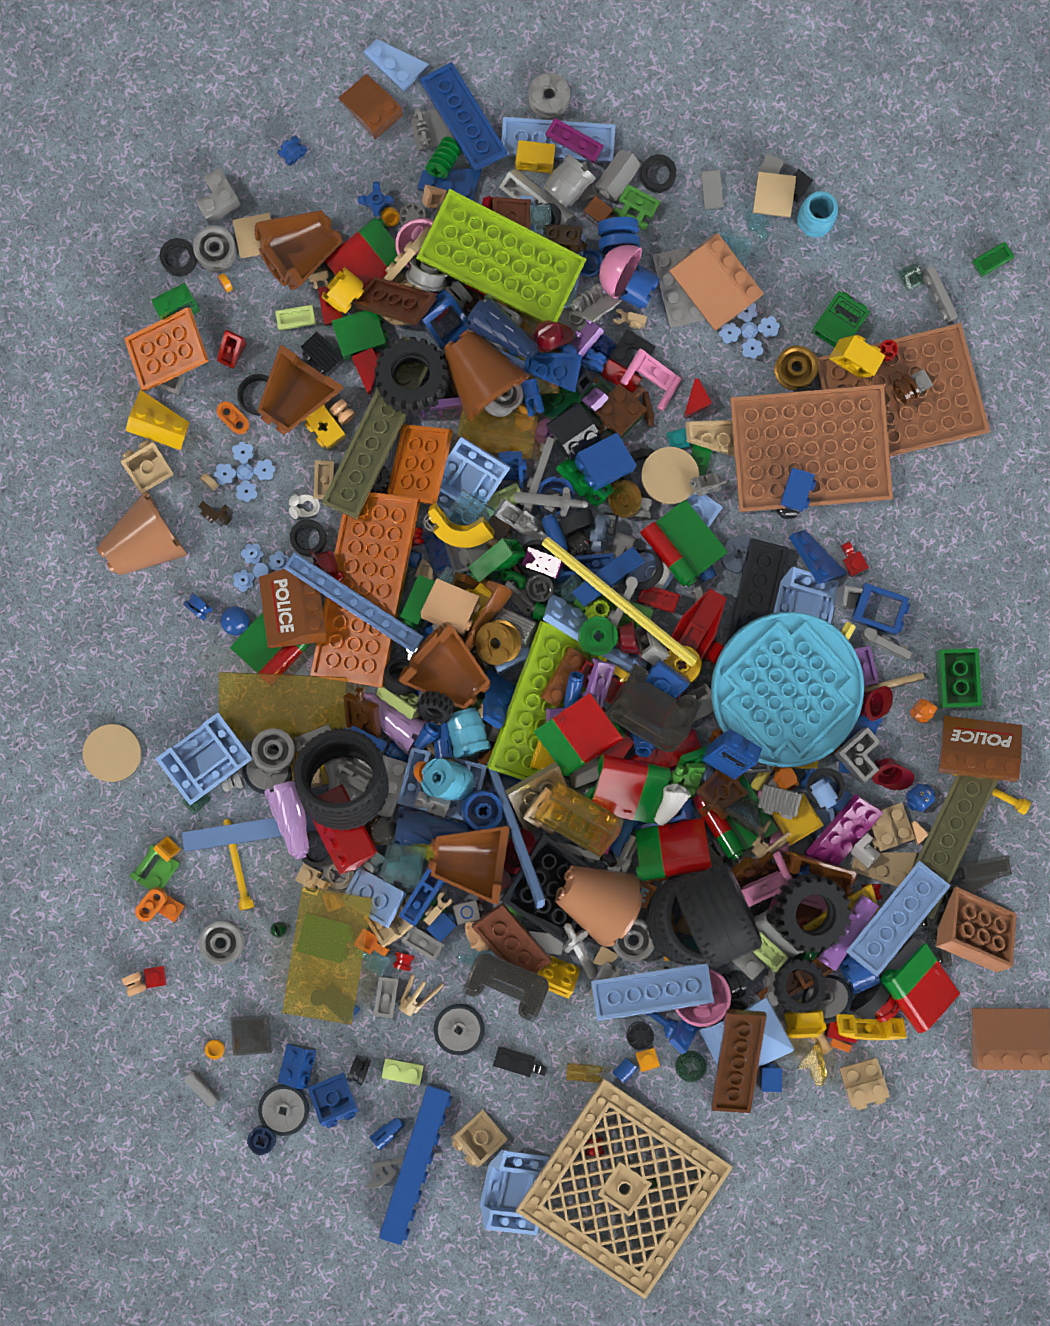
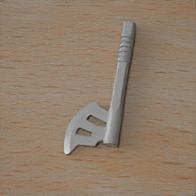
[367,1149,442,1189]

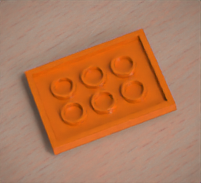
[124,307,209,392]
[387,424,453,505]

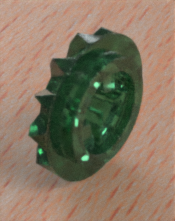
[675,1050,707,1082]

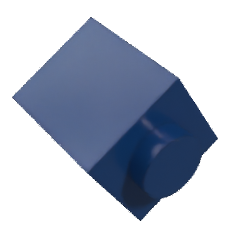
[427,911,457,942]
[760,1062,782,1092]

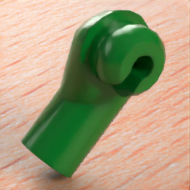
[501,571,528,589]

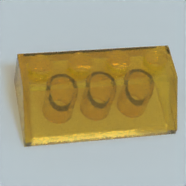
[456,407,538,459]
[533,780,624,857]

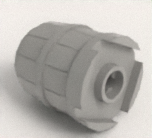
[544,154,596,208]

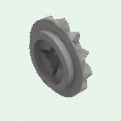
[323,861,354,890]

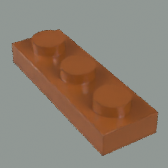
[540,647,587,708]

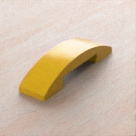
[836,1014,907,1040]

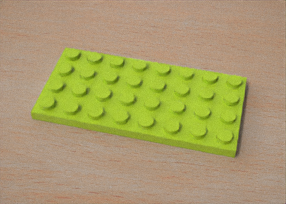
[416,189,586,322]
[487,621,605,780]

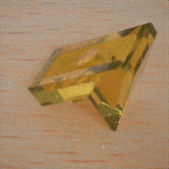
[797,1041,828,1086]

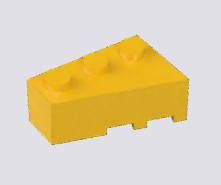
[125,390,190,450]

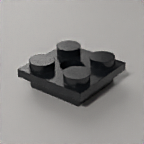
[609,329,656,375]

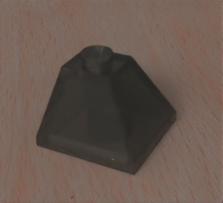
[725,797,765,841]
[230,1013,272,1056]

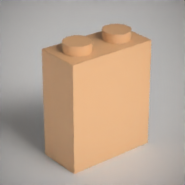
[421,579,482,636]

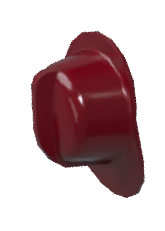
[530,320,573,352]
[310,550,338,576]
[616,618,643,663]
[860,686,893,722]
[872,758,915,791]
[504,829,536,874]

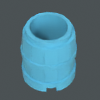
[797,191,838,238]
[447,708,491,758]
[421,759,474,801]

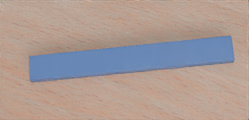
[283,552,424,653]
[487,762,545,908]
[182,813,317,852]

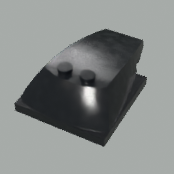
[500,834,603,947]

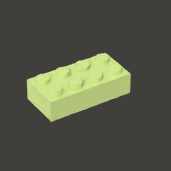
[376,686,420,719]

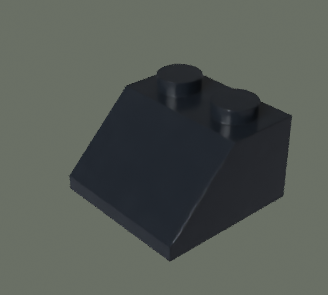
[546,403,602,461]

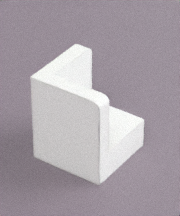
[851,833,880,868]

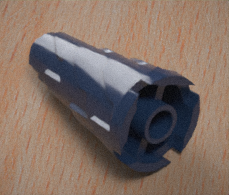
[465,295,538,359]
[394,806,471,846]

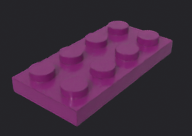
[806,794,884,865]

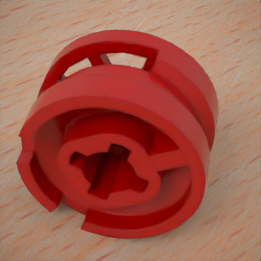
[875,994,900,1023]

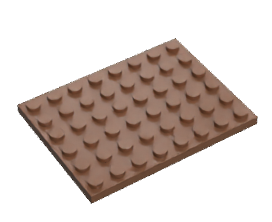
[817,323,990,457]
[730,384,893,512]

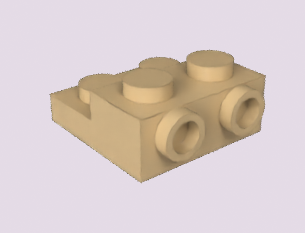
[120,439,174,494]
[868,802,915,852]
[839,1057,890,1110]
[451,1109,508,1167]

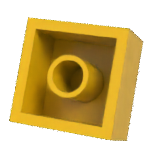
[829,335,885,379]

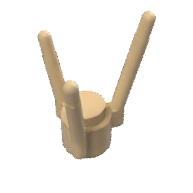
[751,821,791,858]
[398,974,444,1016]

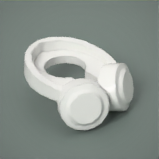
[289,494,320,519]

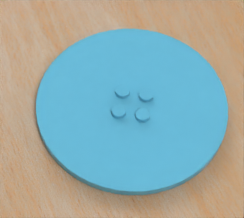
[711,612,864,767]

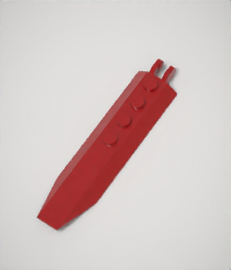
[624,588,727,737]

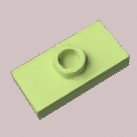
[275,305,316,331]
[751,932,788,972]

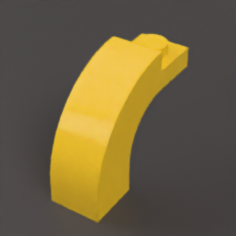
[428,503,495,548]

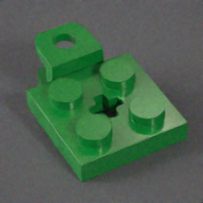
[556,458,614,507]

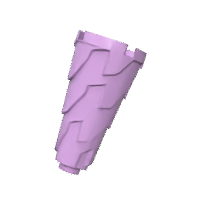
[364,692,428,755]
[264,781,309,859]

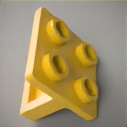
[533,955,581,999]

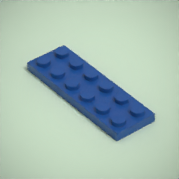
[419,62,507,172]

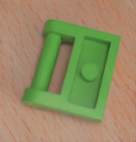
[129,844,181,896]

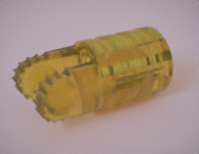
[566,1063,603,1083]

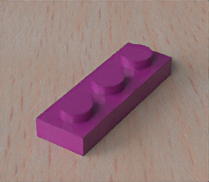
[545,118,604,163]

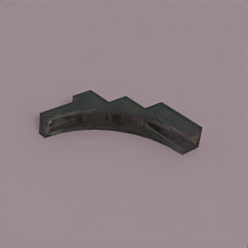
[921,855,1012,968]

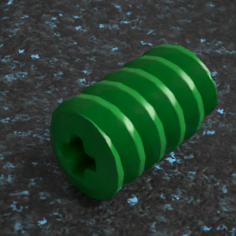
[425,137,461,179]

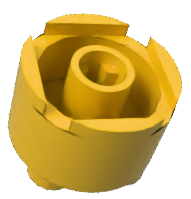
[321,267,364,313]

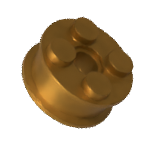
[774,345,818,390]
[475,620,522,665]

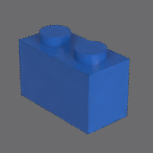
[779,468,816,512]

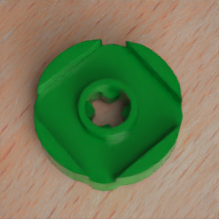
[578,616,618,656]

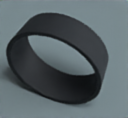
[237,374,269,416]
[624,548,664,590]
[850,979,890,1019]

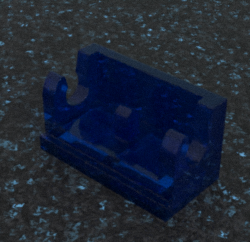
[423,533,452,575]

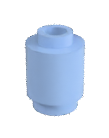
[810,778,838,809]

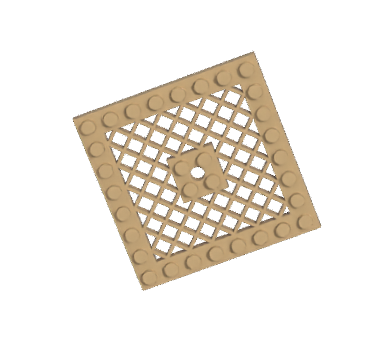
[515,1078,733,1299]

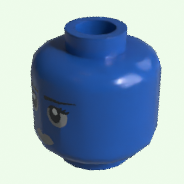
[906,783,935,812]

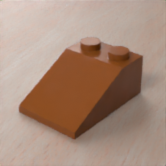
[338,74,403,140]

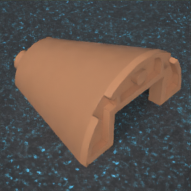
[96,491,188,575]
[555,865,643,947]

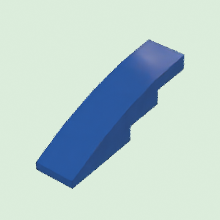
[572,547,645,608]

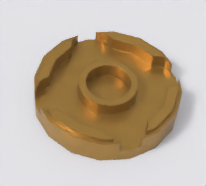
[608,480,642,518]

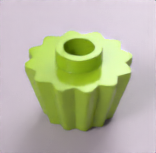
[585,598,610,619]

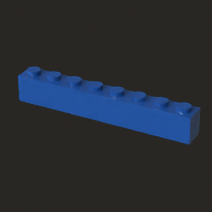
[379,1083,453,1245]

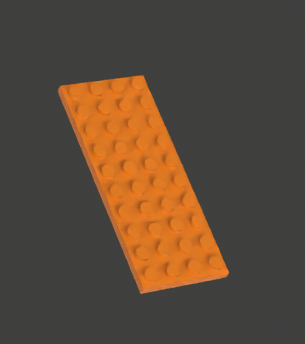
[310,492,420,688]

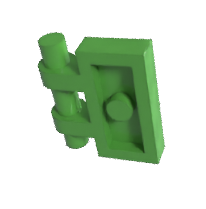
[613,184,661,231]
[668,763,706,799]

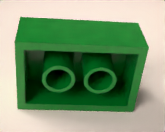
[935,648,982,709]

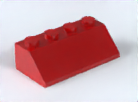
[310,784,377,874]

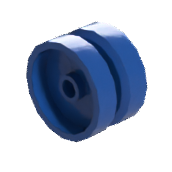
[597,217,640,255]

